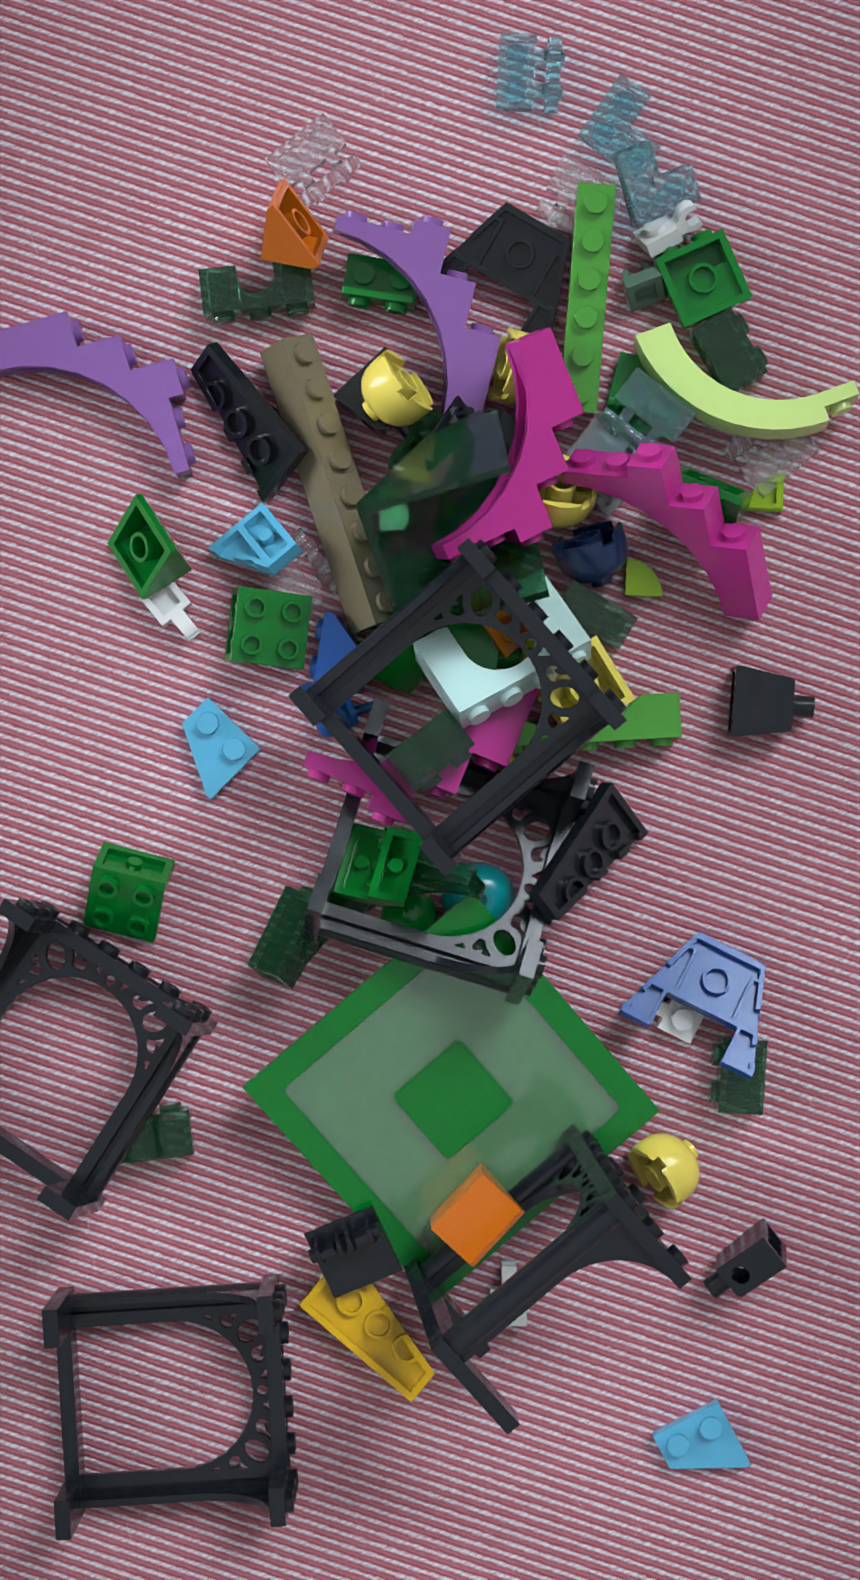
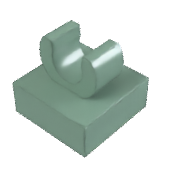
[622,262,665,313]

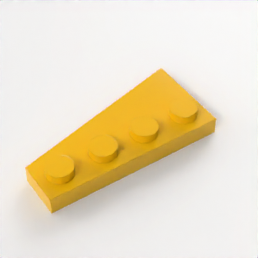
[298,1275,435,1402]

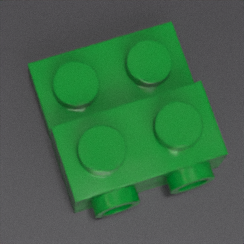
[652,228,753,330]

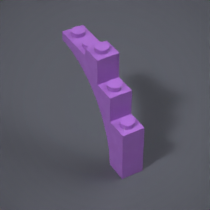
[332,211,501,421]
[0,311,197,478]

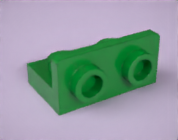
[341,253,417,315]

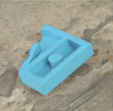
[208,502,303,575]
[182,697,261,800]
[652,1398,751,1469]

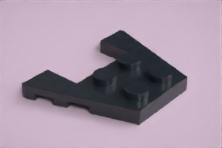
[440,202,571,333]

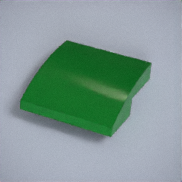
[333,823,423,907]

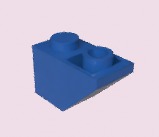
[309,611,364,694]

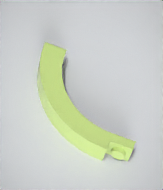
[633,323,860,440]

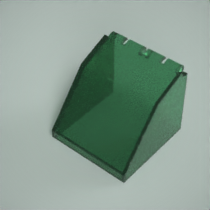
[357,410,550,631]

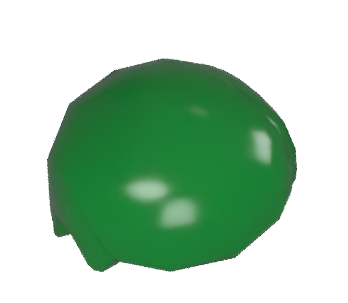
[381,887,437,931]

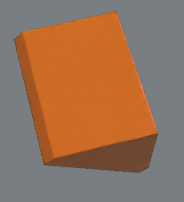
[261,178,329,269]
[430,1163,525,1267]

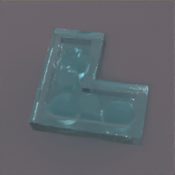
[578,74,661,180]
[612,141,701,227]

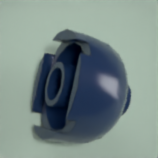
[552,520,628,588]

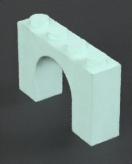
[413,572,591,730]

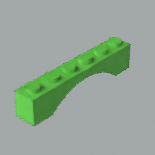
[563,182,616,415]
[457,693,682,754]

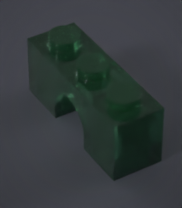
[198,262,316,325]

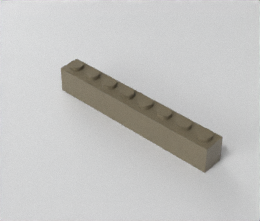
[260,333,400,634]

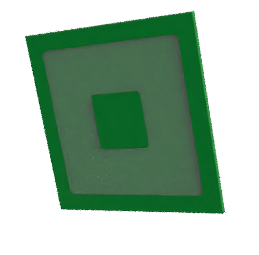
[242,891,660,1293]

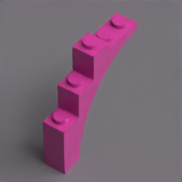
[431,327,584,563]
[561,443,772,620]
[301,688,539,827]

